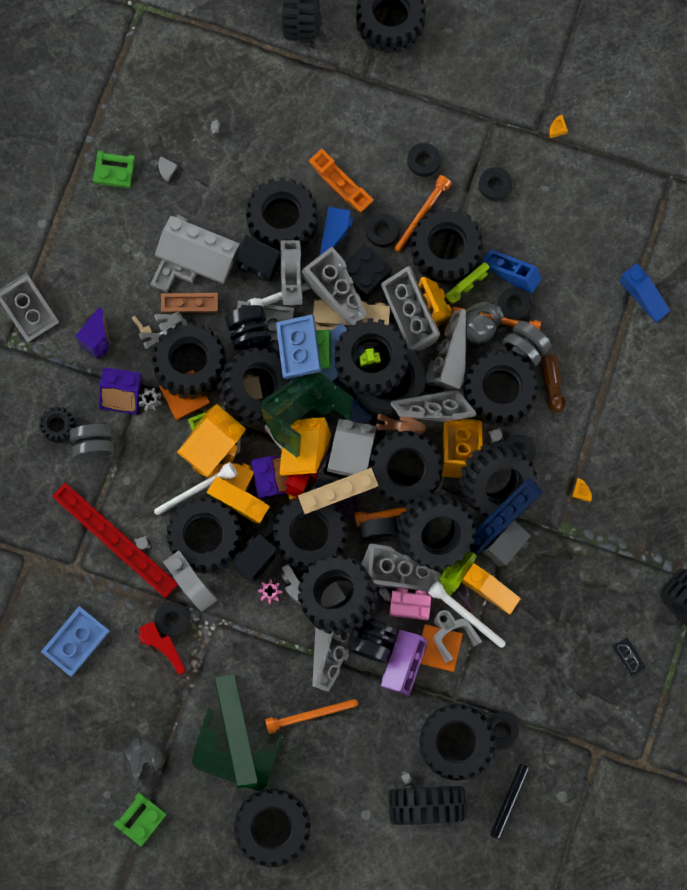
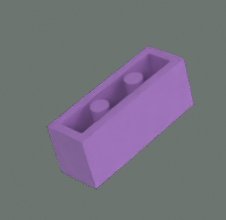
[381,630,428,696]

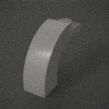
[280,240,302,306]
[163,551,218,612]
[281,564,346,609]

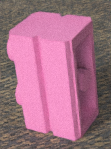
[389,588,431,621]

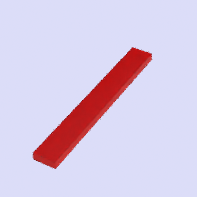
[52,483,178,599]

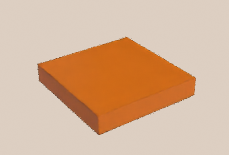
[159,370,210,421]
[420,624,463,672]

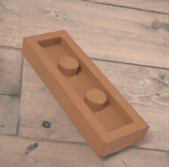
[161,293,218,314]

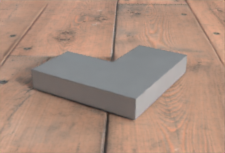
[150,260,197,293]

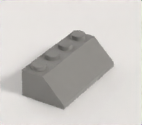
[155,216,240,284]
[381,266,440,351]

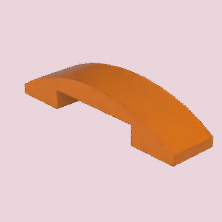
[309,149,374,213]

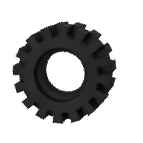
[39,406,76,443]

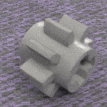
[138,388,162,412]

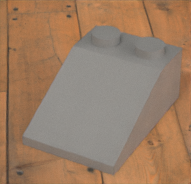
[0,272,59,343]
[327,419,377,476]

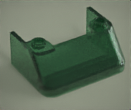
[260,372,353,458]
[192,708,284,791]

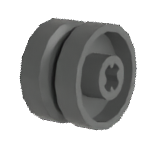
[502,321,552,368]
[69,424,115,461]

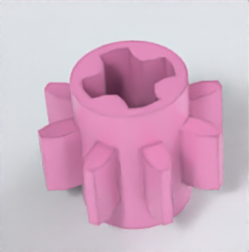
[258,579,283,605]

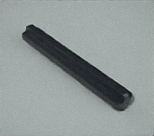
[490,764,530,840]

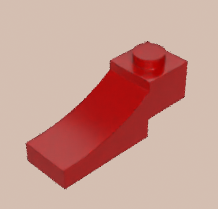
[284,446,329,499]
[138,621,187,676]

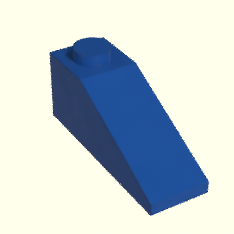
[320,207,353,255]
[481,249,542,294]
[619,263,670,323]

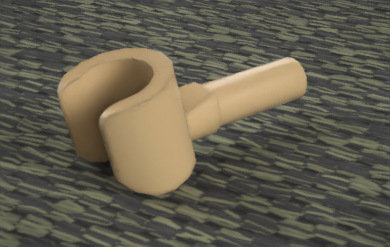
[132,316,152,333]

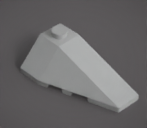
[301,247,367,326]
[426,309,466,390]
[391,390,476,422]
[361,544,441,592]
[312,627,360,692]

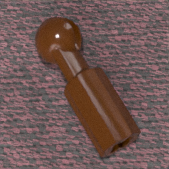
[541,355,566,412]

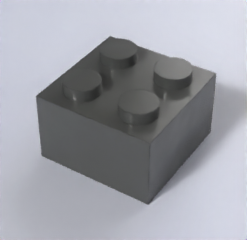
[482,521,531,567]

